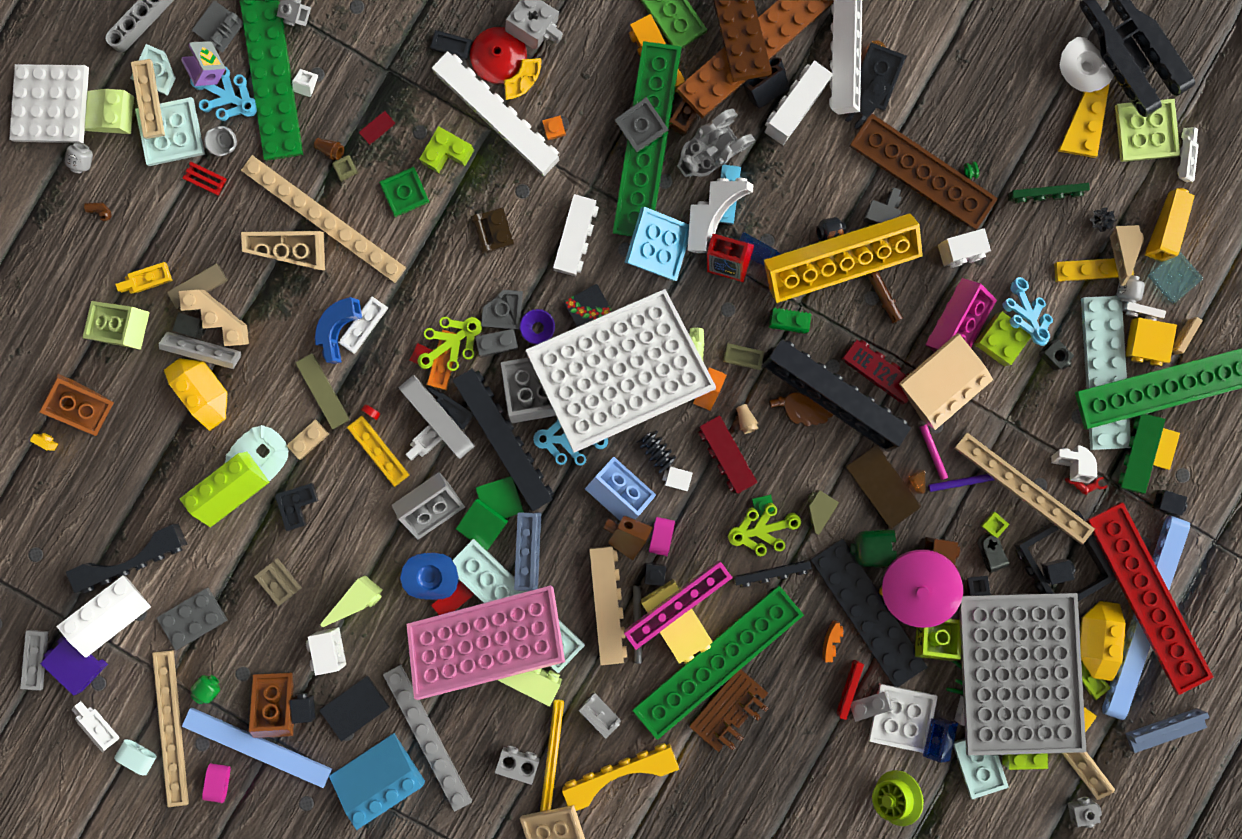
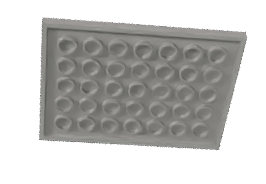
[959,593,1086,756]

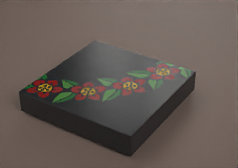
[564,284,613,327]

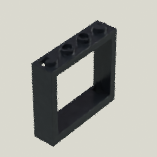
[1014,510,1116,601]

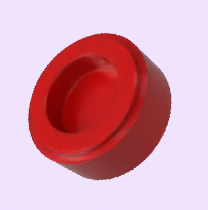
[361,404,380,421]

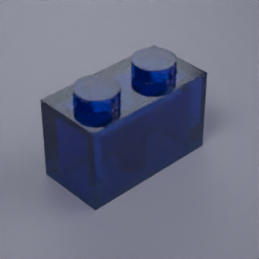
[923,717,958,763]

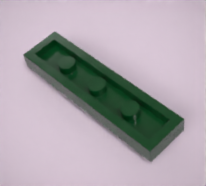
[1007,183,1090,204]

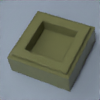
[332,155,358,181]

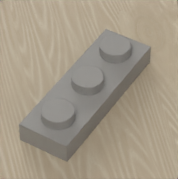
[20,630,48,690]

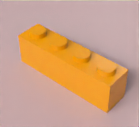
[629,14,685,92]

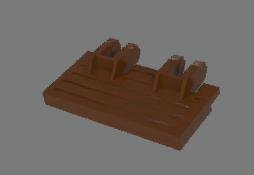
[689,669,769,752]

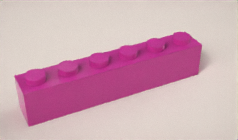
[624,560,732,650]

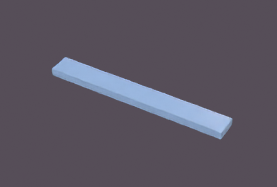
[182,708,332,788]

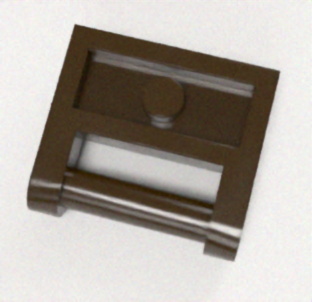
[471,207,515,254]

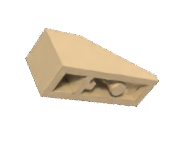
[1110,225,1144,286]

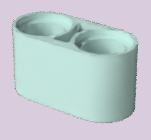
[114,739,157,775]

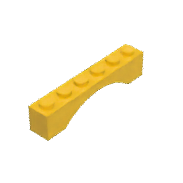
[562,743,679,811]

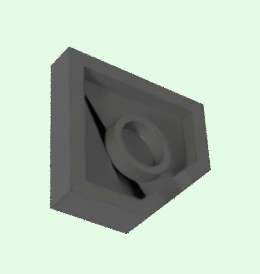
[481,290,523,330]

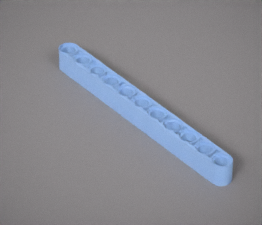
[1102,515,1190,720]

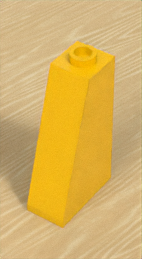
[1144,188,1195,262]

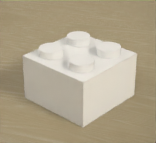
[938,228,991,268]
[306,627,346,676]

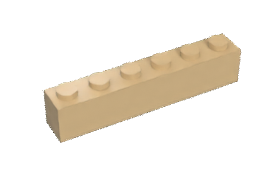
[590,546,627,665]

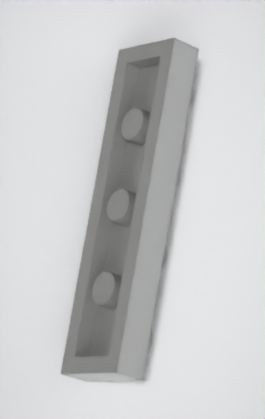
[159,332,241,369]

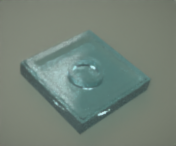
[1148,252,1204,304]

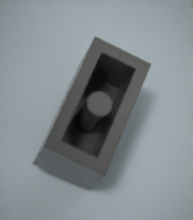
[476,329,519,357]

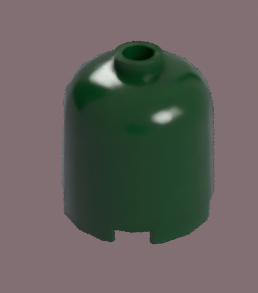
[850,530,897,568]

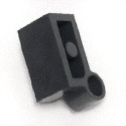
[743,57,790,108]

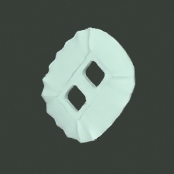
[225,425,288,481]

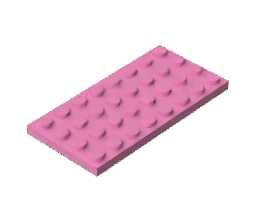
[406,585,565,700]

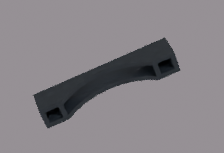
[66,523,188,594]

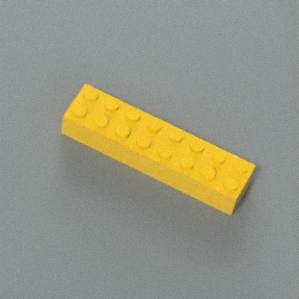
[764,213,923,303]

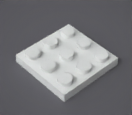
[868,683,938,753]

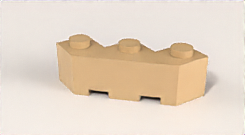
[179,290,249,346]

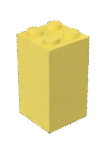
[641,579,713,664]

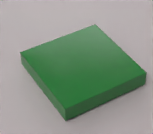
[379,167,430,218]
[476,476,524,518]
[456,499,508,551]

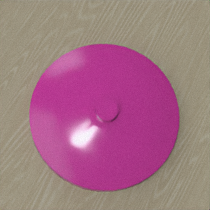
[882,550,963,628]

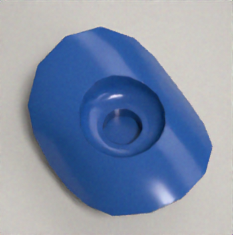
[400,553,459,600]

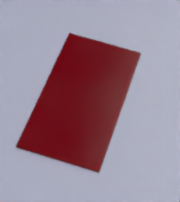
[359,111,396,145]

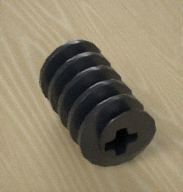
[636,430,676,474]

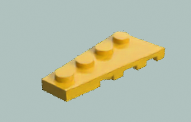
[1058,83,1110,158]

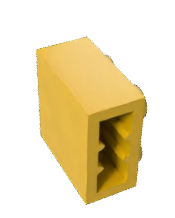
[1125,318,1177,366]

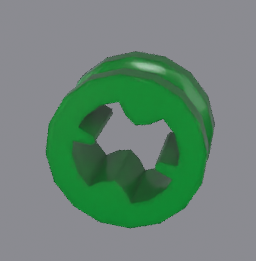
[964,161,979,180]

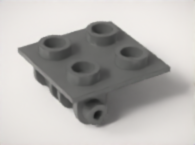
[192,0,243,53]

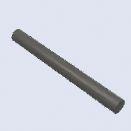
[633,586,642,664]

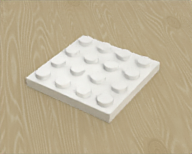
[9,64,89,143]

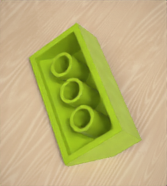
[180,451,270,527]

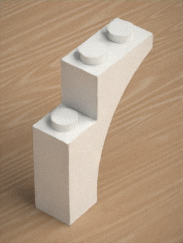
[688,178,753,253]

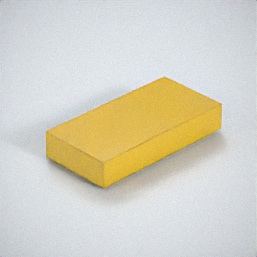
[1153,428,1180,470]

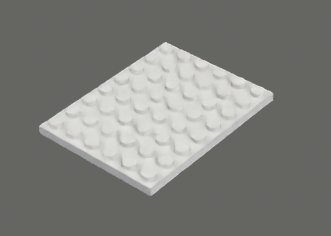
[526,289,716,453]

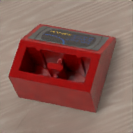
[707,233,754,282]

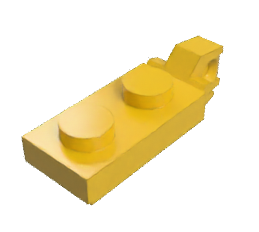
[116,262,173,294]

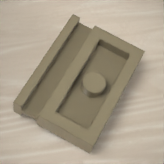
[254,558,302,607]

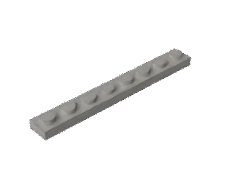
[383,665,472,812]

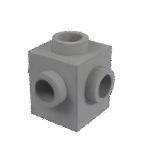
[277,0,311,26]
[1068,797,1102,828]

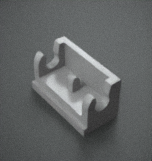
[579,692,621,739]

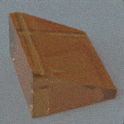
[908,470,925,494]

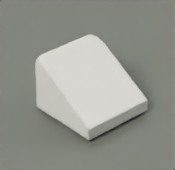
[292,69,318,97]

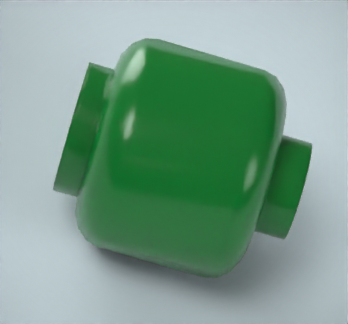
[190,675,220,704]

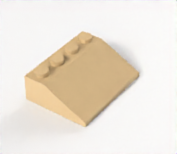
[899,333,993,430]

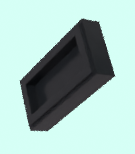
[430,30,472,60]

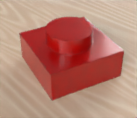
[410,343,433,365]

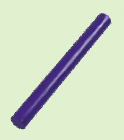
[928,474,995,492]

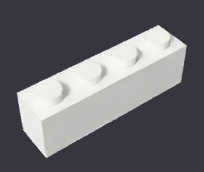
[553,194,599,277]

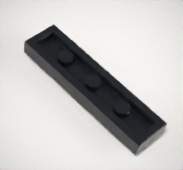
[733,560,812,588]

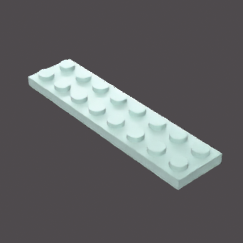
[1081,296,1131,450]
[453,539,585,673]

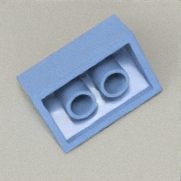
[585,457,656,520]

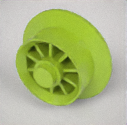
[872,770,923,826]

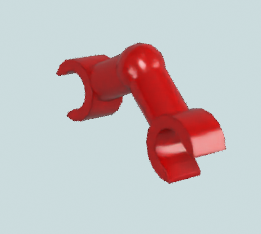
[1065,477,1107,495]

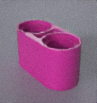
[649,517,675,556]
[202,763,231,803]

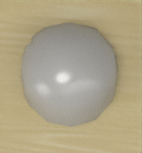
[204,126,237,156]

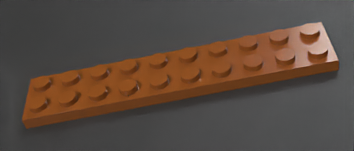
[676,0,834,119]

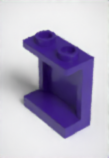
[40,635,108,696]

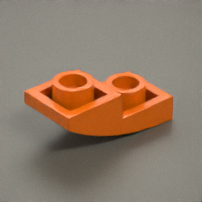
[822,621,843,662]

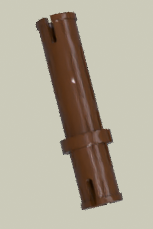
[866,271,903,324]

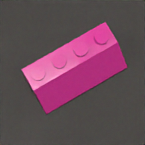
[926,278,997,353]

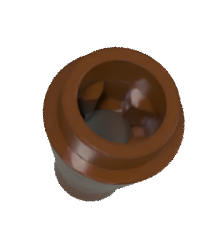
[314,138,344,160]

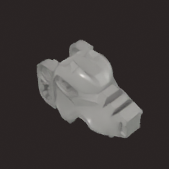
[677,109,756,177]

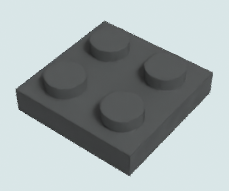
[615,97,669,152]

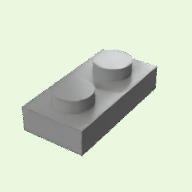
[850,691,893,722]

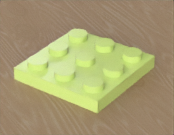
[1115,99,1180,162]

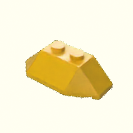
[164,358,228,431]
[1080,601,1126,681]

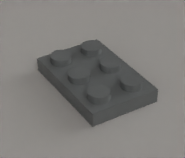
[157,587,228,651]

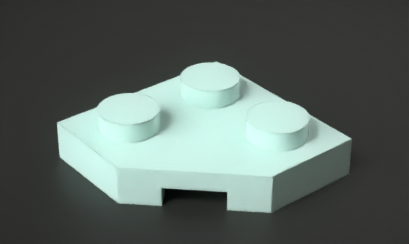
[130,44,175,96]

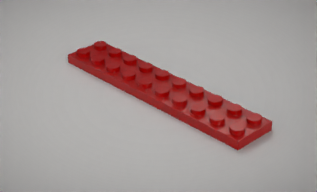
[1086,502,1214,695]

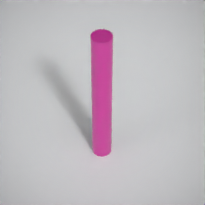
[919,424,948,480]

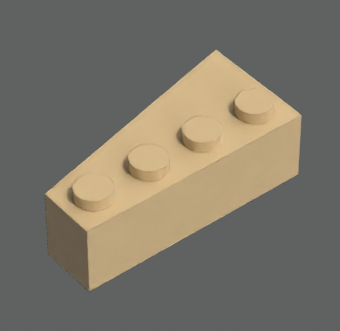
[241,231,325,270]

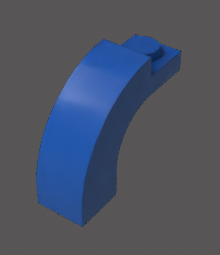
[315,297,362,364]

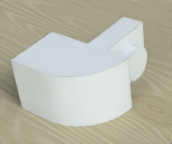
[1051,445,1097,484]

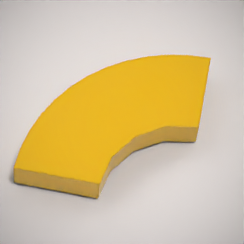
[504,58,541,100]

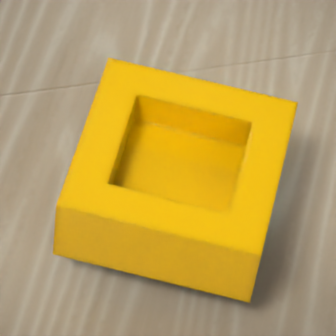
[30,433,58,450]

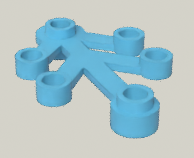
[190,67,257,121]
[1002,277,1053,346]
[534,419,608,465]

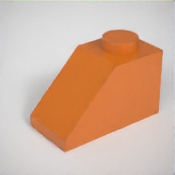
[693,367,727,411]

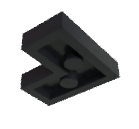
[275,483,319,531]

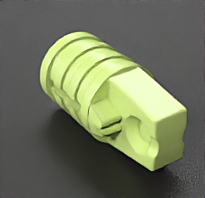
[689,328,704,361]

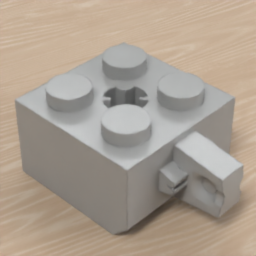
[505,0,563,49]

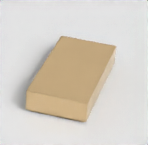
[1172,317,1203,355]

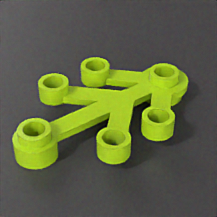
[418,317,482,371]
[728,503,801,556]

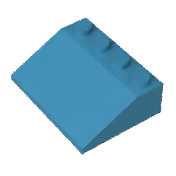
[329,733,425,830]

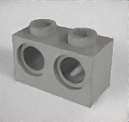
[495,746,540,785]

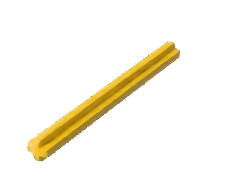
[540,699,564,812]

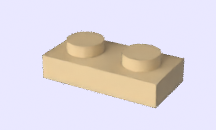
[286,420,329,460]

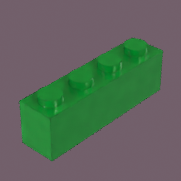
[1118,414,1166,495]

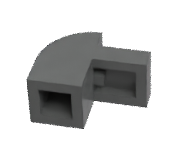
[863,188,902,225]

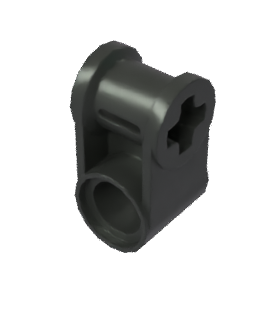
[977,534,1009,573]

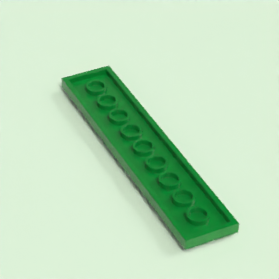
[240,0,303,161]
[613,41,682,237]
[1075,348,1242,429]
[632,585,804,740]

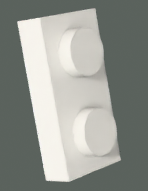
[1122,302,1166,321]

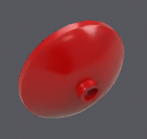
[470,27,527,84]

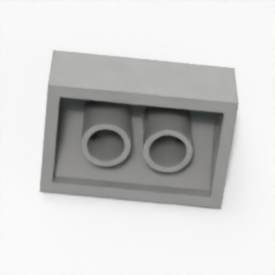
[392,472,465,540]

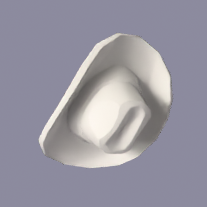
[1060,37,1114,92]

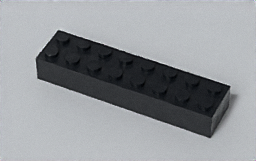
[762,339,911,452]

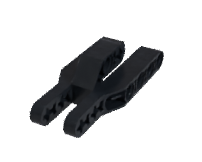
[1080,0,1195,117]

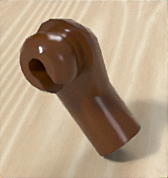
[84,203,112,221]

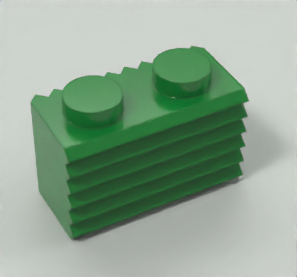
[769,307,812,333]

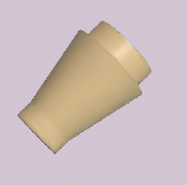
[736,404,758,434]

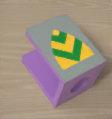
[181,41,226,86]

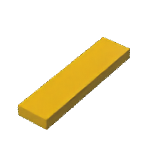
[347,415,410,487]

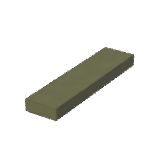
[296,354,350,429]

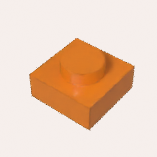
[542,115,566,140]

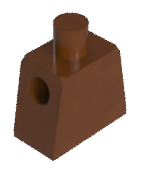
[603,516,653,560]

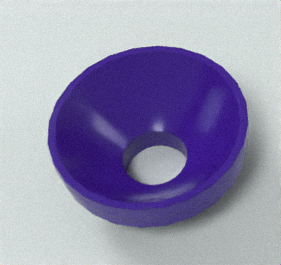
[520,309,555,344]

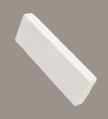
[338,297,388,354]

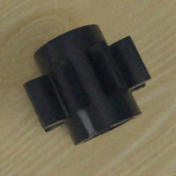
[1090,207,1117,232]

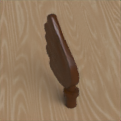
[769,393,833,427]

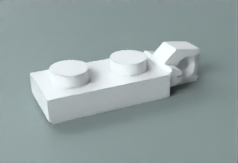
[1177,127,1198,182]
[406,424,442,460]
[72,702,120,752]

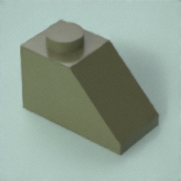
[807,490,839,535]

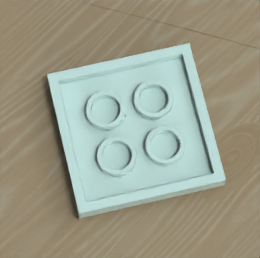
[135,97,205,166]

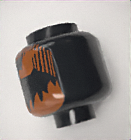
[816,217,846,241]

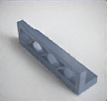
[514,512,541,591]
[1125,708,1209,753]

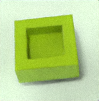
[981,512,1010,538]

